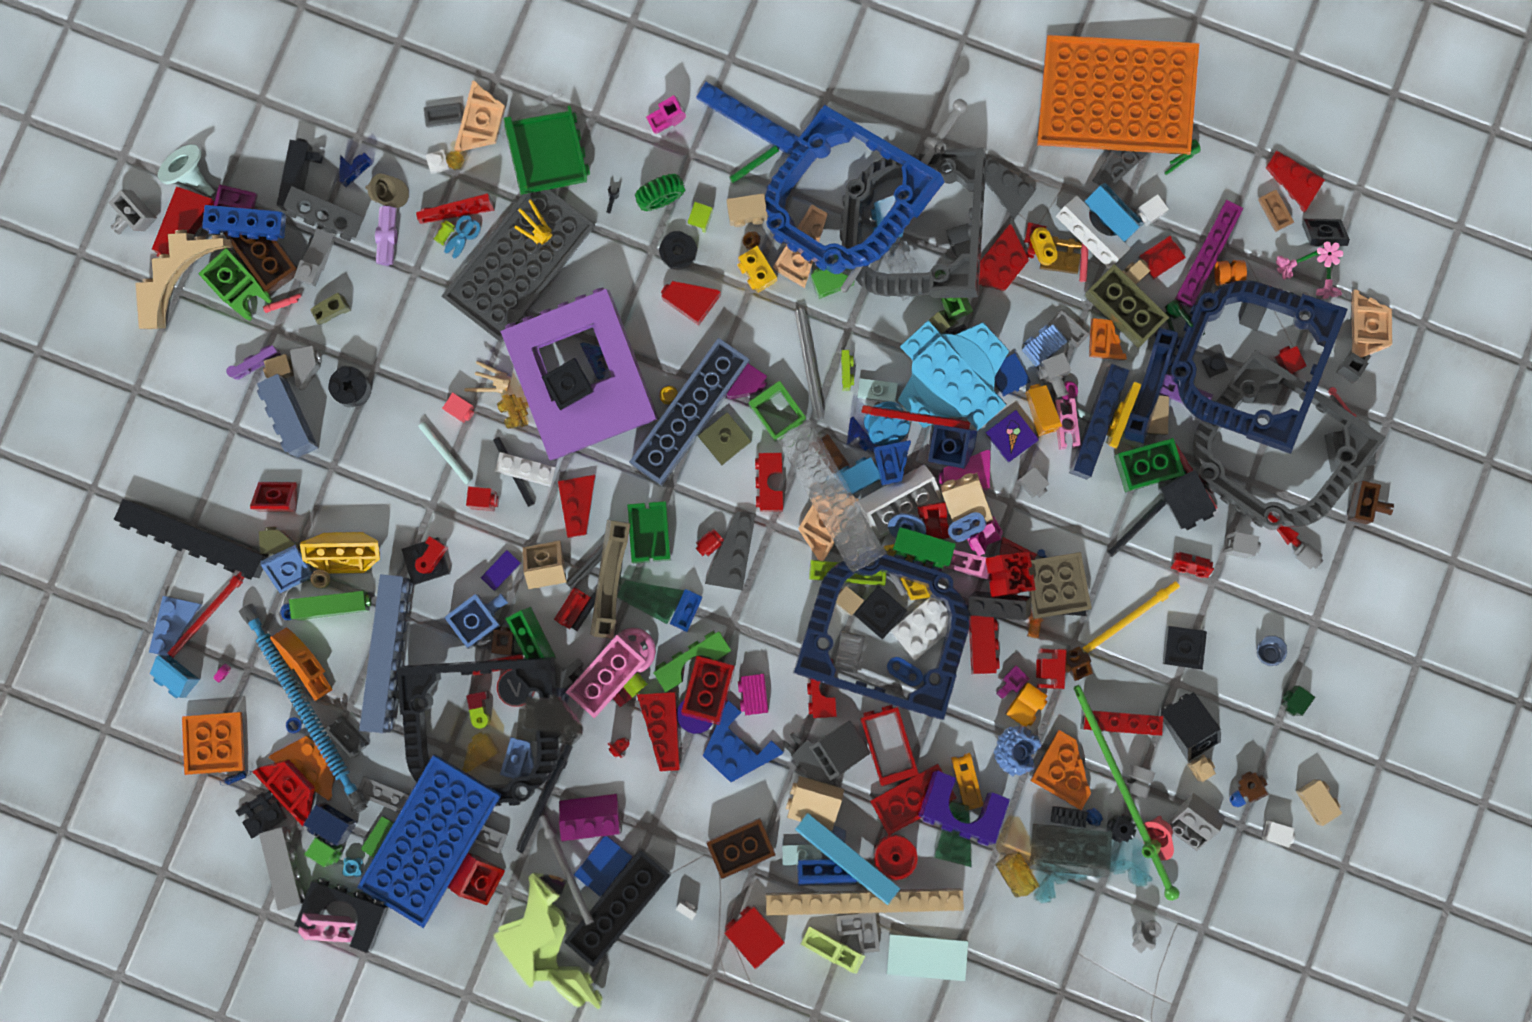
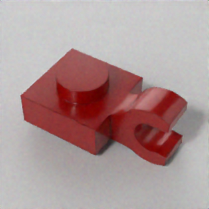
[1024,222,1047,259]

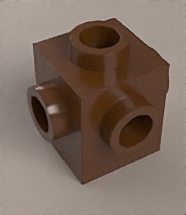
[1065,646,1093,681]
[1238,771,1269,803]

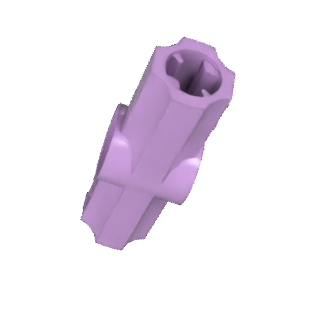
[375,206,398,266]

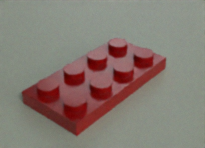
[870,763,957,835]

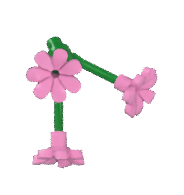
[1276,242,1343,299]

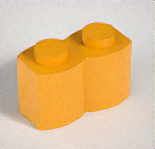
[1005,682,1048,727]

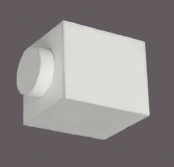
[1136,194,1169,227]
[1262,820,1295,847]

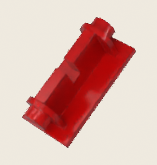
[1171,551,1214,578]
[554,587,591,630]
[608,737,630,758]

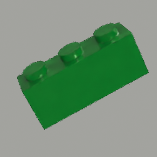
[892,527,956,569]
[506,607,556,659]

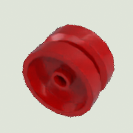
[873,834,918,880]

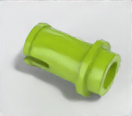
[433,220,455,246]

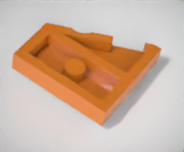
[1089,318,1127,360]

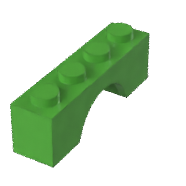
[653,630,731,692]

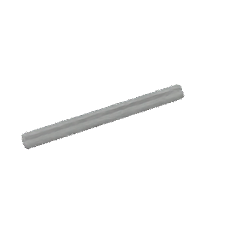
[795,309,824,420]

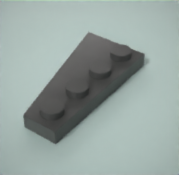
[1092,150,1149,188]

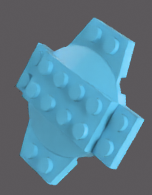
[898,320,1009,430]

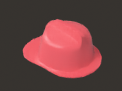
[1144,816,1174,861]

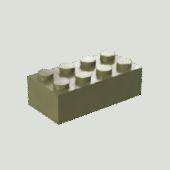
[1084,264,1169,348]

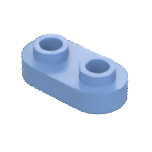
[948,512,986,542]

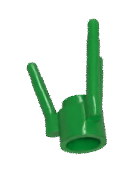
[1164,139,1201,175]

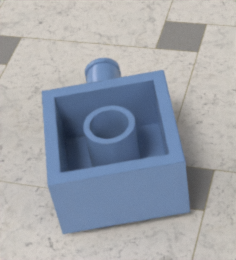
[444,593,508,649]

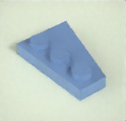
[149,596,203,656]

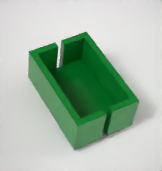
[627,501,671,564]

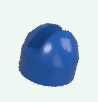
[280,603,292,620]
[286,717,302,734]
[1229,790,1247,807]

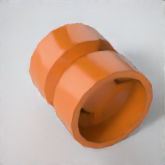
[1214,260,1247,286]

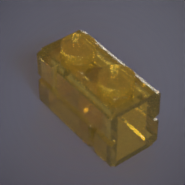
[995,852,1039,898]

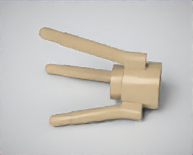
[464,361,511,393]

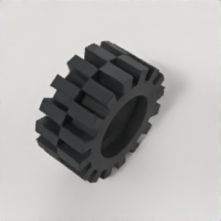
[1050,806,1088,828]

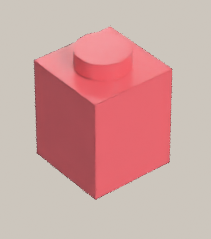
[442,392,474,423]

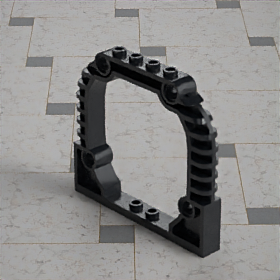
[397,657,559,807]

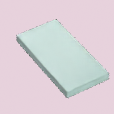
[887,934,968,981]

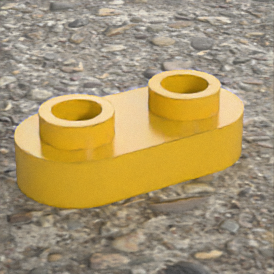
[1030,227,1058,265]

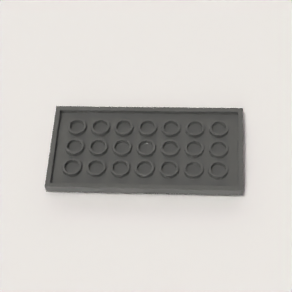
[442,189,595,343]

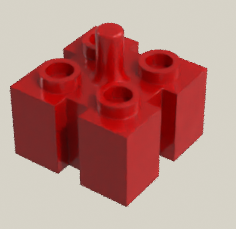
[985,552,1036,597]

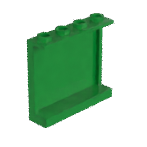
[503,106,590,195]

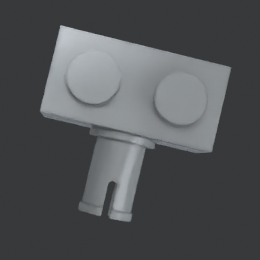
[109,190,157,235]
[1036,353,1071,398]

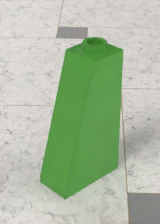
[289,591,372,620]

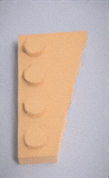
[773,204,828,288]

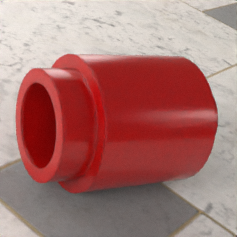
[695,529,724,557]

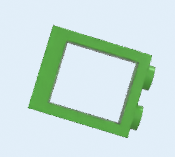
[748,381,806,442]

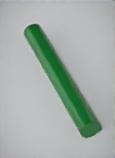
[729,146,779,183]

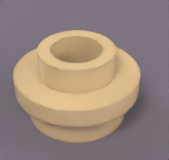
[310,569,330,588]

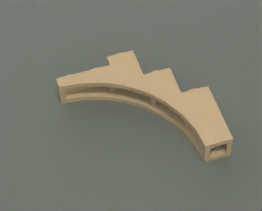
[135,230,232,329]

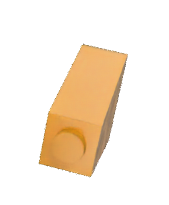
[1025,384,1062,436]

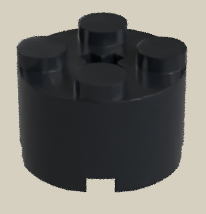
[328,366,371,408]

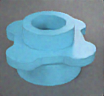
[342,857,363,877]

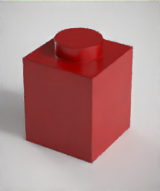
[1275,346,1307,374]

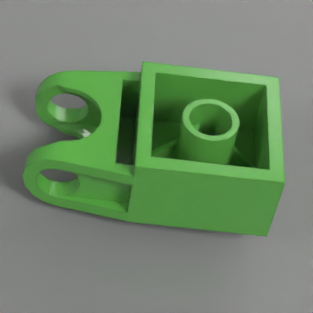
[198,248,272,321]

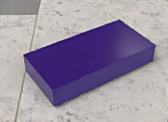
[481,550,521,591]

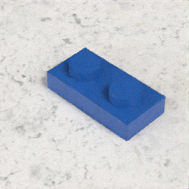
[670,589,703,632]

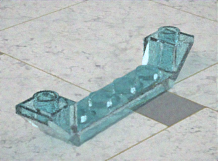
[1033,859,1153,904]

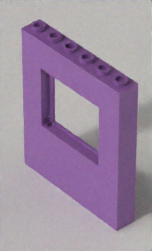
[501,287,659,460]

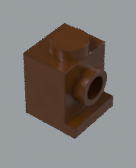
[491,627,515,655]

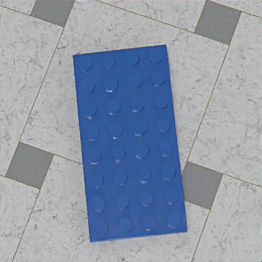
[357,754,502,928]

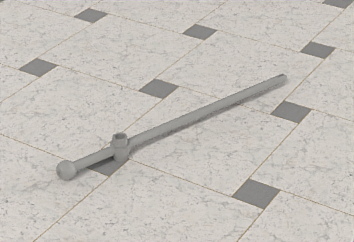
[841,99,967,293]

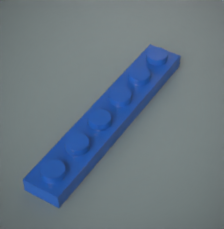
[696,82,799,155]

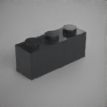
[969,591,1032,621]

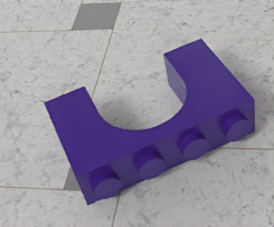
[918,771,1010,847]

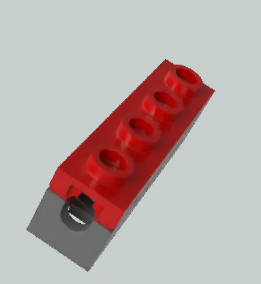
[1080,710,1163,736]

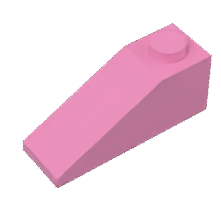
[930,550,991,581]

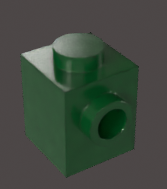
[1281,686,1316,717]

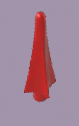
[1268,515,1302,548]

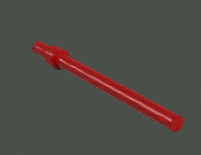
[168,572,244,658]

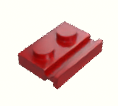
[1138,235,1186,280]

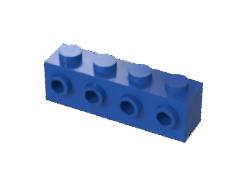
[202,205,286,241]

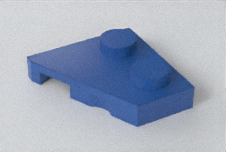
[873,440,911,486]

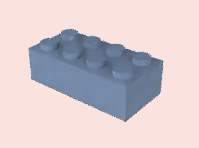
[257,374,319,458]

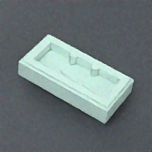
[857,378,898,402]
[782,844,822,865]

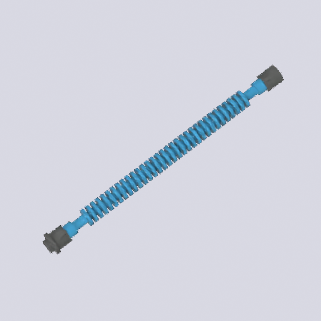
[239,604,369,813]

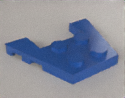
[703,701,784,782]

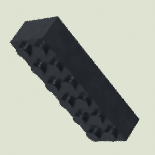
[564,848,672,968]

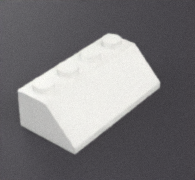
[858,464,944,539]

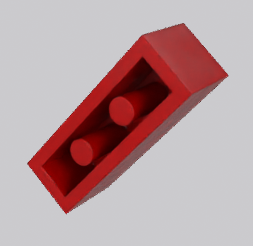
[969,616,1000,674]

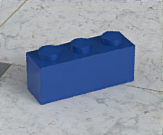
[797,860,857,886]

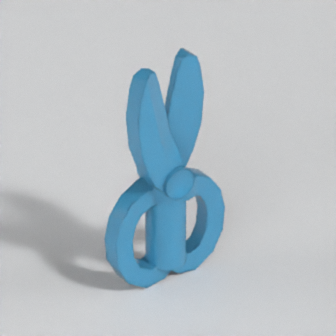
[444,216,481,259]

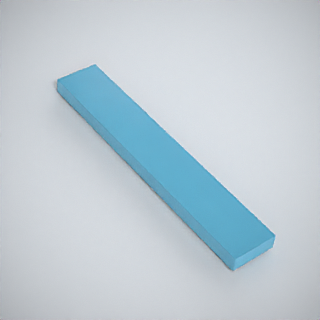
[795,813,900,905]

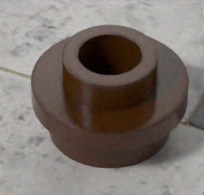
[743,231,760,250]

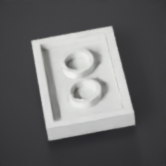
[890,596,949,661]

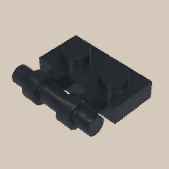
[236,791,287,839]

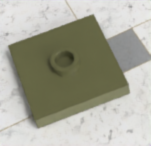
[698,412,751,466]

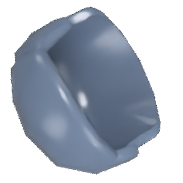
[1257,636,1287,666]

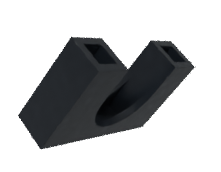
[294,877,388,953]

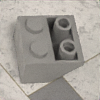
[1169,793,1225,851]

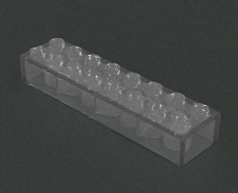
[777,419,887,573]

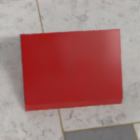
[250,482,297,512]

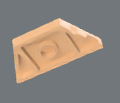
[454,81,505,152]
[1351,289,1392,358]
[798,496,859,561]

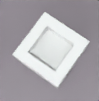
[425,150,450,174]
[676,900,697,920]

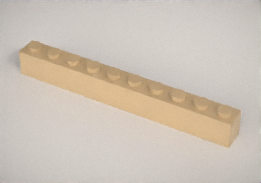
[766,888,964,916]

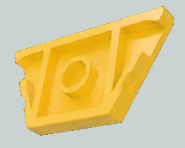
[1105,381,1142,449]

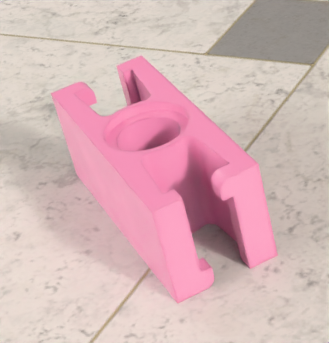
[1054,398,1081,450]
[298,913,356,942]

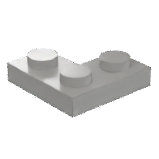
[836,913,880,954]

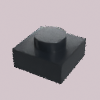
[1202,353,1228,378]

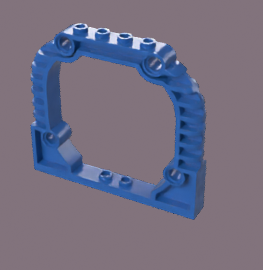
[765,105,945,274]

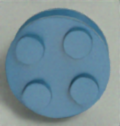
[864,401,910,446]

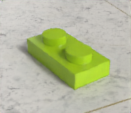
[841,350,854,391]

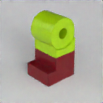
[613,673,648,707]
[466,691,491,729]

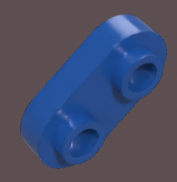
[887,657,923,687]

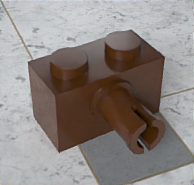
[1347,481,1394,524]

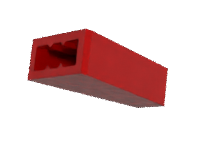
[152,186,215,257]

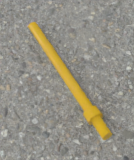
[1082,581,1180,653]

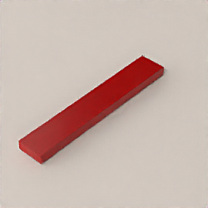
[861,405,970,429]

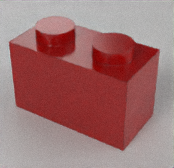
[466,486,499,512]

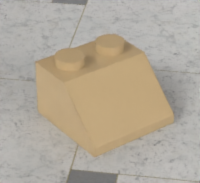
[523,541,567,589]

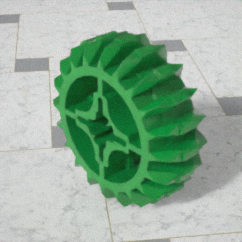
[635,174,685,211]

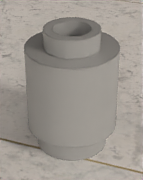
[1293,541,1323,569]

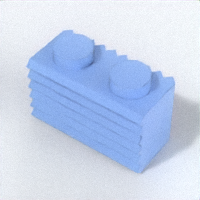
[1022,324,1068,367]

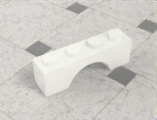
[1056,196,1131,269]

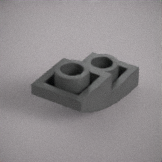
[1239,303,1267,331]

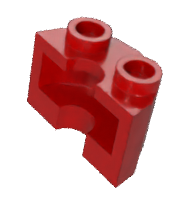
[917,501,950,539]

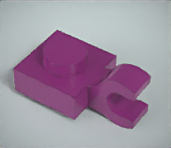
[996,665,1030,699]

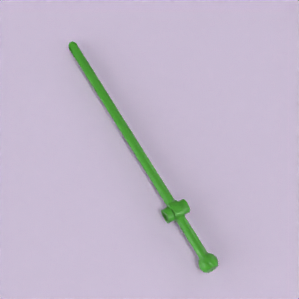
[1073,685,1180,901]

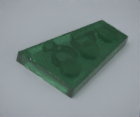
[617,580,684,624]
[934,800,972,867]

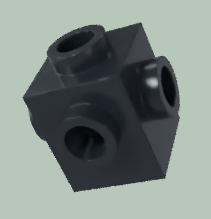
[1106,814,1137,843]

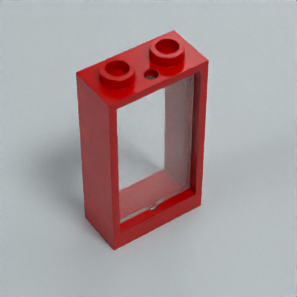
[860,705,919,786]

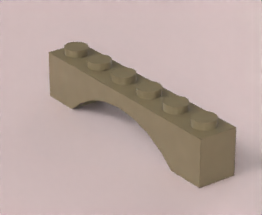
[590,520,630,639]

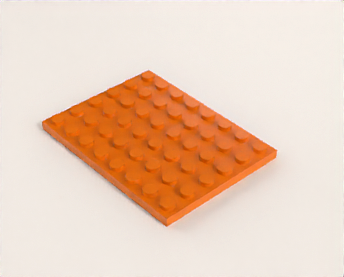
[1037,35,1200,155]

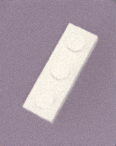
[495,452,556,487]

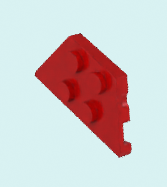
[979,224,1029,291]
[253,759,315,826]

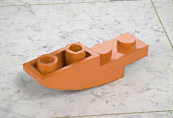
[270,627,333,701]

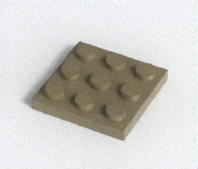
[1028,552,1092,619]

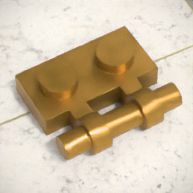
[1040,236,1082,274]

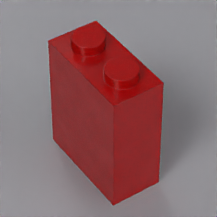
[724,905,785,969]

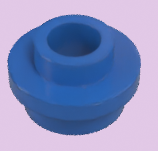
[1086,808,1103,827]

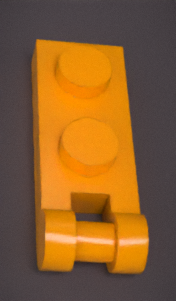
[951,753,983,811]

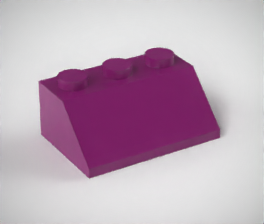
[559,794,621,841]

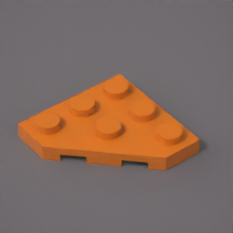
[1030,730,1091,810]

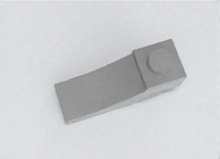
[294,228,336,287]

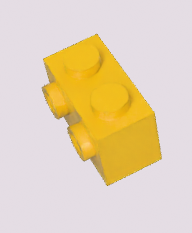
[737,246,777,293]

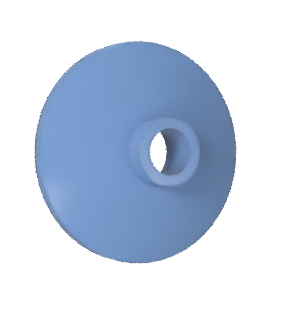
[888,513,926,538]

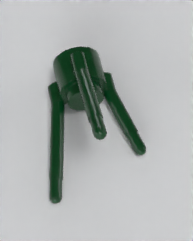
[1164,300,1205,344]

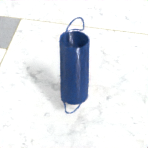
[220,770,251,786]

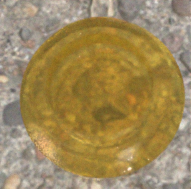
[446,151,464,170]

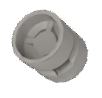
[1125,764,1155,799]

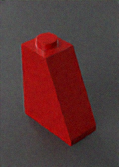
[661,281,721,326]

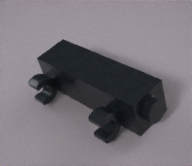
[276,138,323,210]

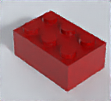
[681,656,735,725]

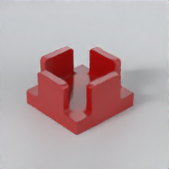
[1036,649,1066,689]

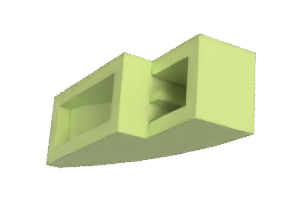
[801,927,865,974]

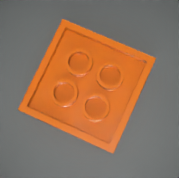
[182,712,245,775]

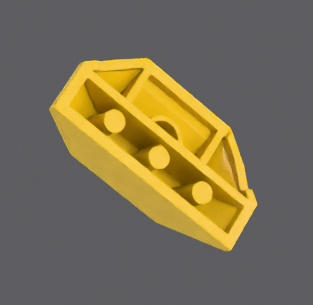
[300,532,381,574]

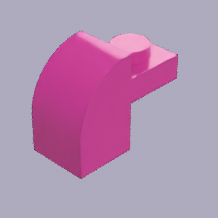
[646,95,686,134]
[967,516,1003,556]

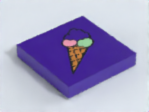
[985,410,1039,463]

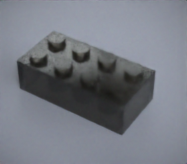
[1029,824,1112,878]

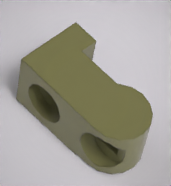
[310,293,352,325]

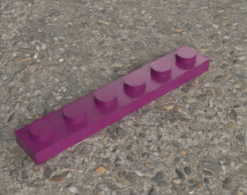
[1174,200,1244,308]

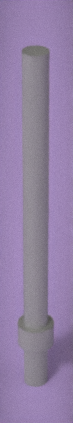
[539,815,593,925]

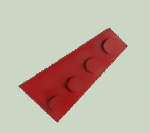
[416,193,495,224]
[637,692,680,771]

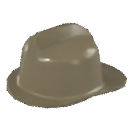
[365,173,409,208]

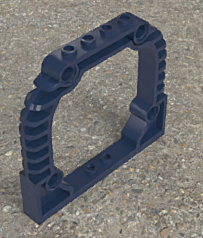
[1169,280,1348,454]
[793,548,970,720]

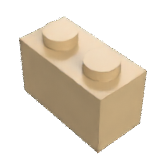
[726,193,767,227]
[1296,779,1343,826]

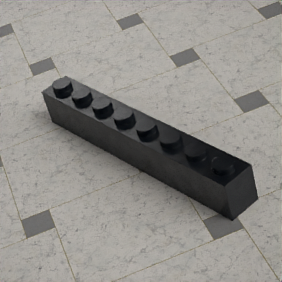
[114,499,268,580]

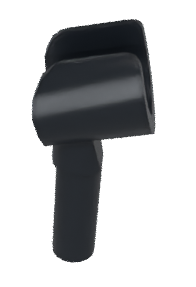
[606,186,619,214]

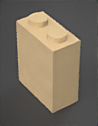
[940,473,993,533]
[785,776,844,831]

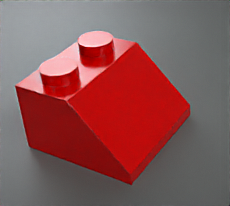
[448,852,505,906]

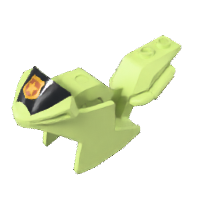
[494,872,603,1009]

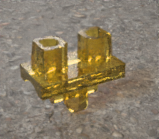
[497,394,529,429]

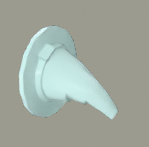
[158,145,215,197]

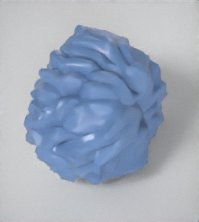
[994,726,1042,776]

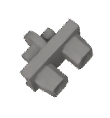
[1132,920,1161,953]

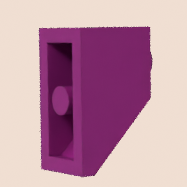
[726,363,768,399]

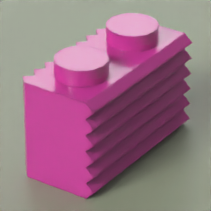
[738,674,769,715]

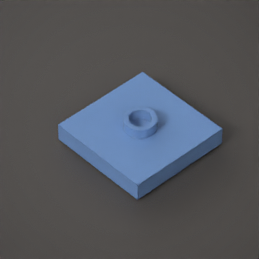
[260,545,313,593]

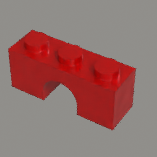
[755,452,783,512]
[807,658,837,718]

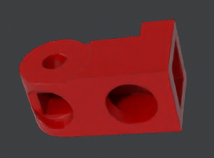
[415,536,449,574]

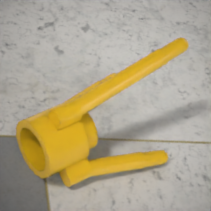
[514,199,553,245]

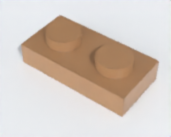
[1258,190,1294,232]

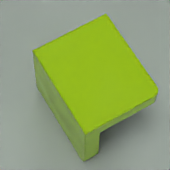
[688,202,713,233]

